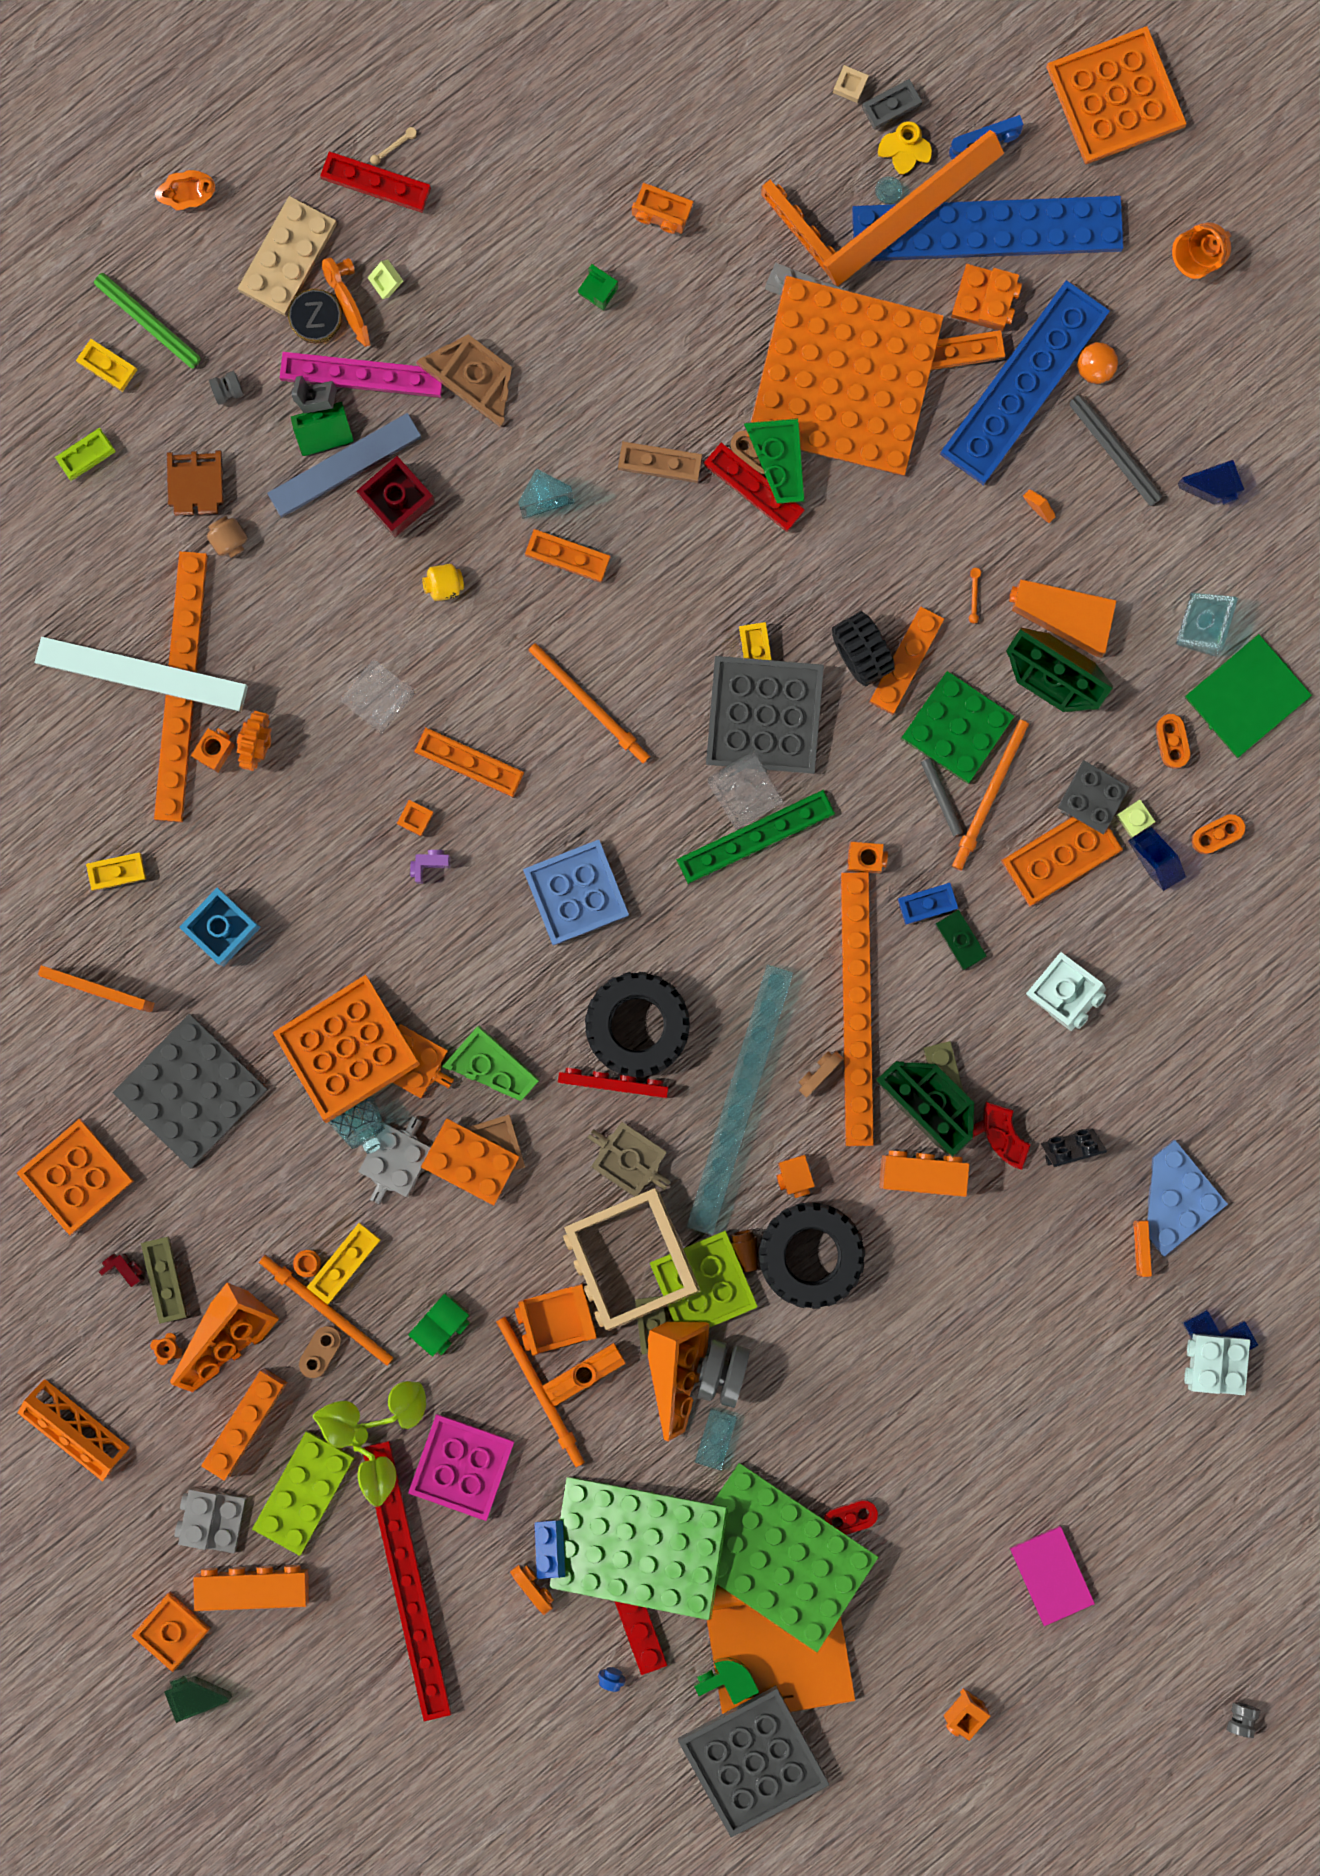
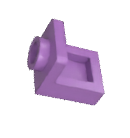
[410,850,450,884]

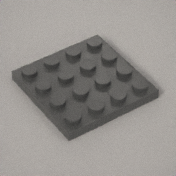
[706,656,824,774]
[112,1014,269,1169]
[678,1686,829,1838]

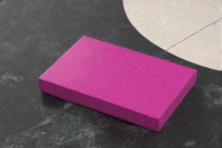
[1009,1526,1095,1626]

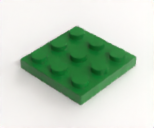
[901,671,1014,784]

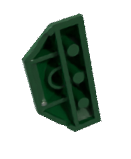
[1006,627,1114,712]
[876,1061,975,1158]

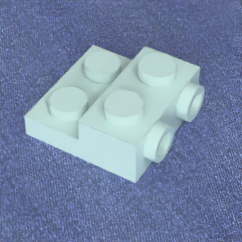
[1026,952,1106,1031]
[1184,1334,1250,1395]

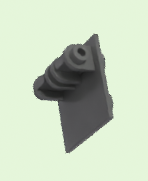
[1057,760,1129,835]

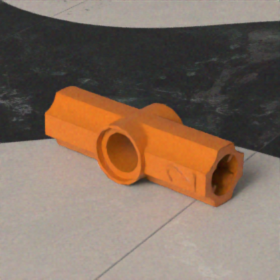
[542,1343,626,1406]

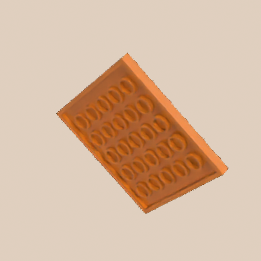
[747,276,944,476]

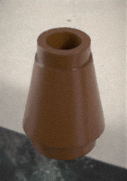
[731,1229,759,1272]

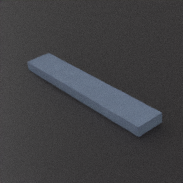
[267,413,422,518]

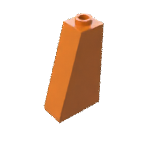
[1009,580,1116,658]

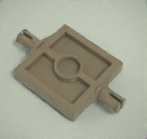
[587,1121,671,1197]

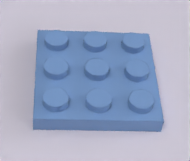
[523,840,629,946]

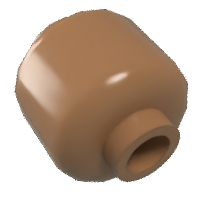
[207,516,248,558]

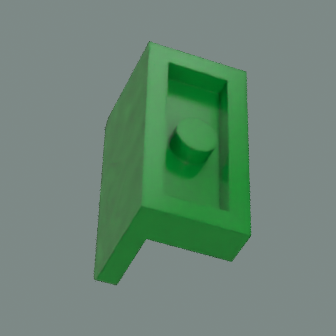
[290,401,354,456]

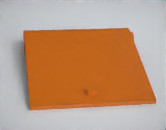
[707,1585,855,1714]

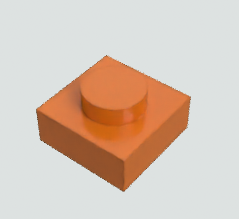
[397,800,434,837]

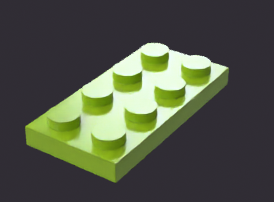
[252,1430,355,1556]

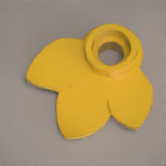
[878,121,932,175]

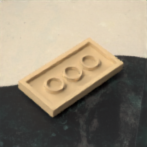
[237,196,337,316]

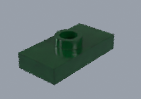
[935,910,987,970]

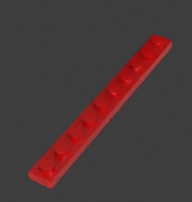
[362,1440,451,1722]

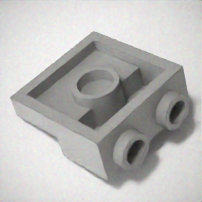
[175,1487,247,1554]

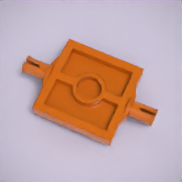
[392,1024,454,1099]

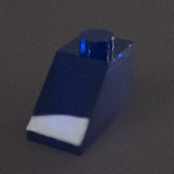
[1178,460,1244,505]
[1128,827,1186,891]

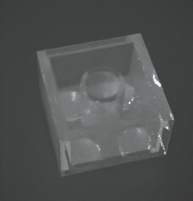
[708,751,784,830]

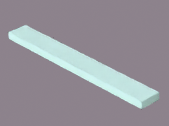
[34,637,248,712]

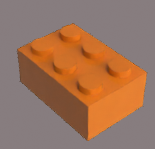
[879,1150,969,1197]

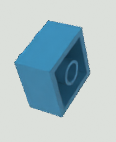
[179,888,261,967]

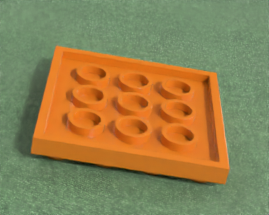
[1046,26,1187,165]
[272,974,420,1124]

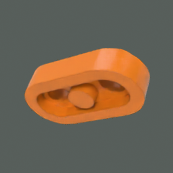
[1155,714,1190,769]
[1192,814,1245,854]
[510,1564,554,1615]

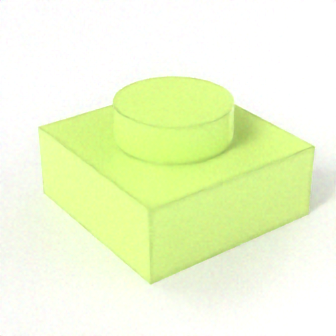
[368,260,403,299]
[1116,800,1155,838]

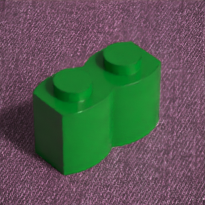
[408,1292,470,1357]

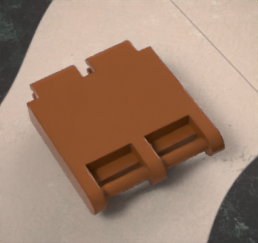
[167,450,224,516]

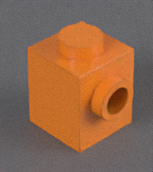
[776,1155,815,1198]

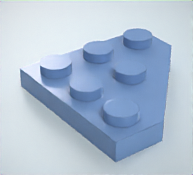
[1147,1140,1228,1256]

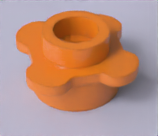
[150,1333,183,1365]

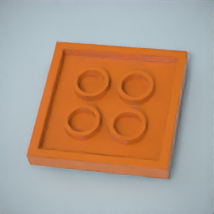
[17,1119,134,1235]

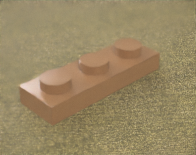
[618,441,702,483]

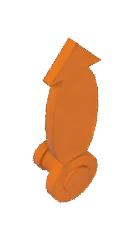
[322,257,370,347]

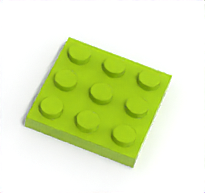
[649,1230,758,1328]

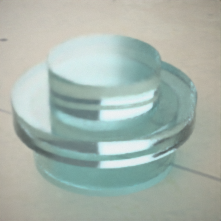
[875,176,902,204]

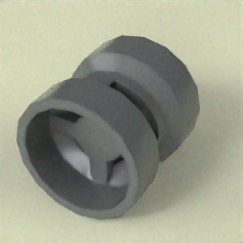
[209,370,244,405]
[1226,1702,1261,1738]

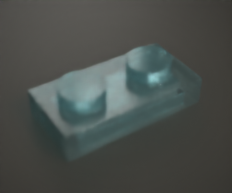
[695,1408,737,1471]

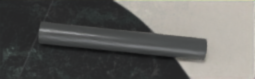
[921,758,963,837]

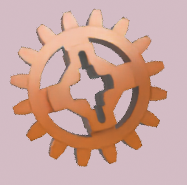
[236,710,272,771]

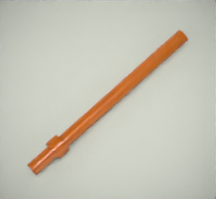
[528,643,651,764]
[952,720,1029,871]
[259,1254,394,1366]
[496,1316,585,1468]

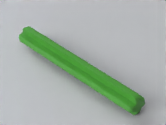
[94,273,201,369]

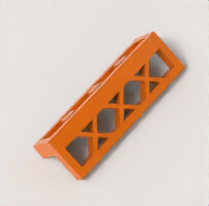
[17,1379,130,1482]

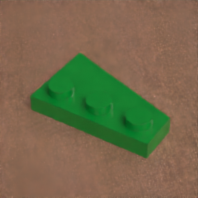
[744,418,804,503]

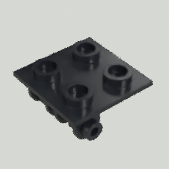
[1041,1129,1107,1167]

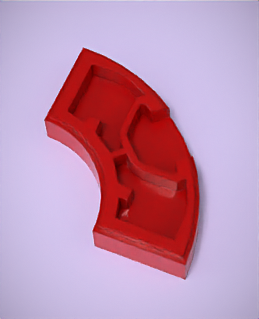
[983,1101,1031,1170]

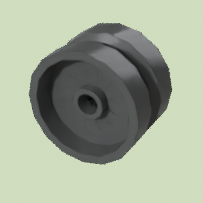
[697,1339,750,1408]

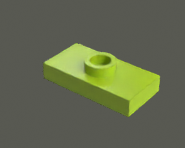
[55,428,116,481]

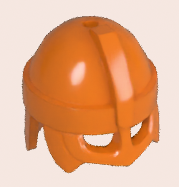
[1172,222,1232,279]

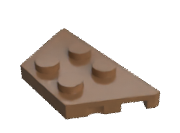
[416,334,512,427]

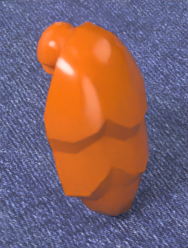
[155,170,215,210]

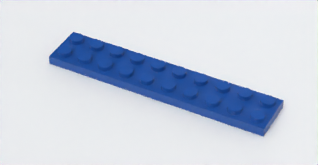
[852,196,1123,261]

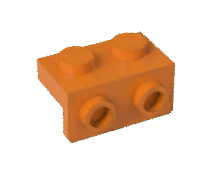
[632,183,693,234]

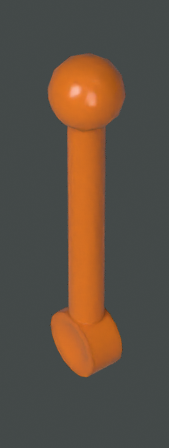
[969,568,981,624]

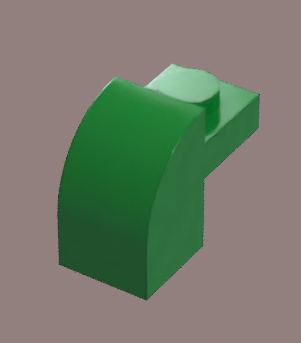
[694,1658,759,1705]

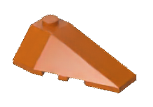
[170,1283,279,1392]
[648,1322,709,1441]

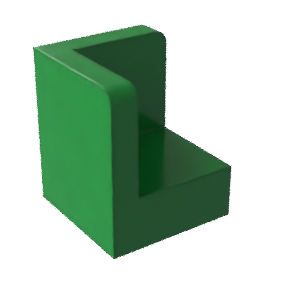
[578,264,618,311]

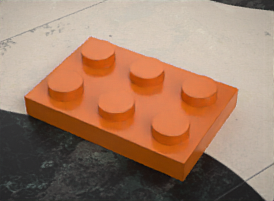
[421,1118,520,1206]

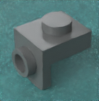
[292,376,337,414]

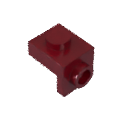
[98,1253,145,1288]

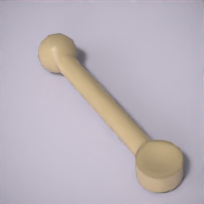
[370,127,417,165]

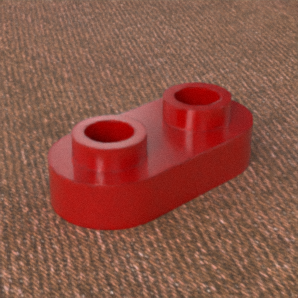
[823,1499,878,1535]

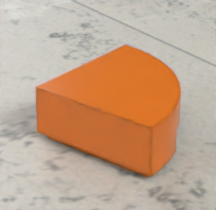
[1023,489,1056,523]

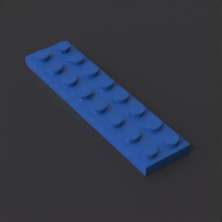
[940,280,1110,486]

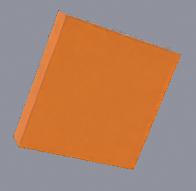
[131,1592,211,1672]

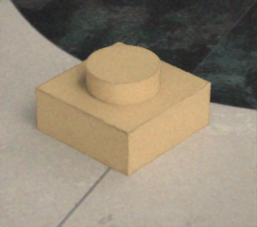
[833,65,869,103]

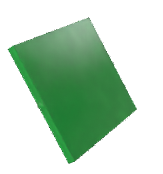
[1184,634,1312,758]

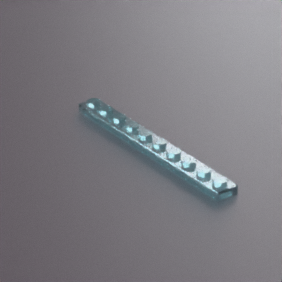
[687,965,793,1235]

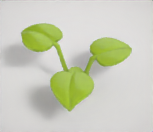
[312,1381,426,1507]

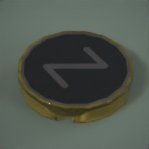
[288,289,342,344]

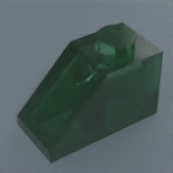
[164,1675,232,1723]

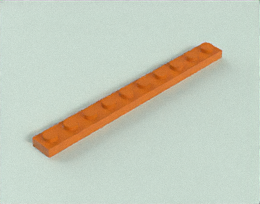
[154,551,208,823]
[841,872,873,1146]

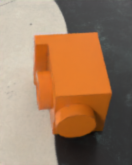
[943,1688,991,1741]

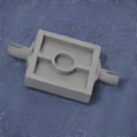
[358,1116,431,1205]

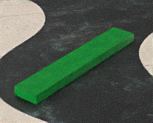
[676,789,835,884]

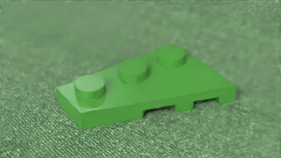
[442,1025,540,1101]

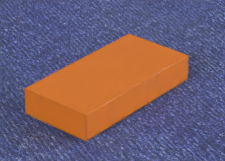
[1133,1220,1152,1277]

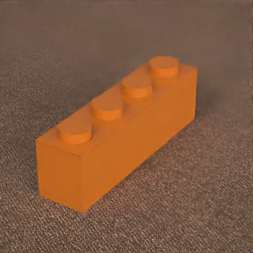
[201,1368,288,1481]
[193,1565,309,1611]

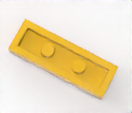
[307,1222,381,1305]

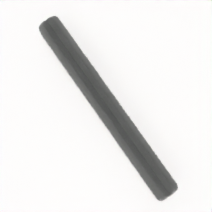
[1069,394,1162,506]

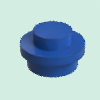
[598,1667,626,1692]

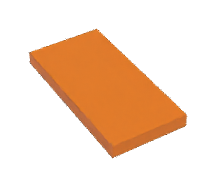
[1001,817,1123,907]
[38,965,155,1013]

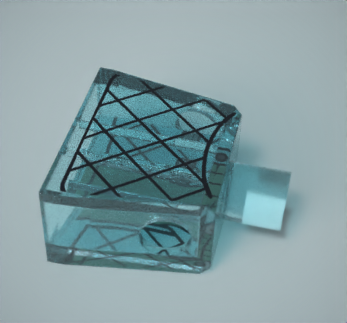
[328,1095,385,1154]

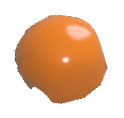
[1077,342,1118,384]

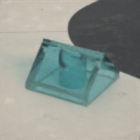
[518,469,574,519]
[1176,593,1238,657]

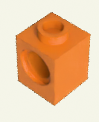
[191,728,235,773]
[847,842,888,874]

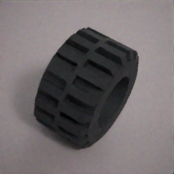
[832,611,895,687]

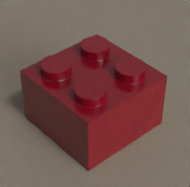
[356,456,435,538]

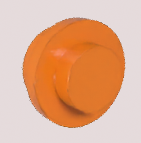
[293,1250,321,1277]

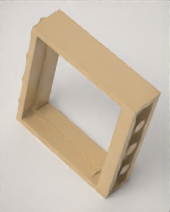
[563,1188,701,1331]

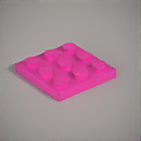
[408,1413,515,1521]

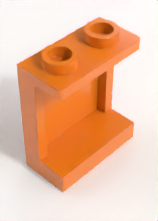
[515,1283,597,1356]

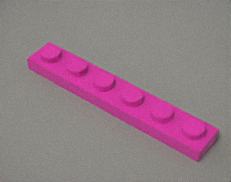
[279,352,443,398]

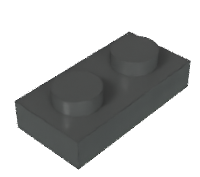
[862,79,922,130]

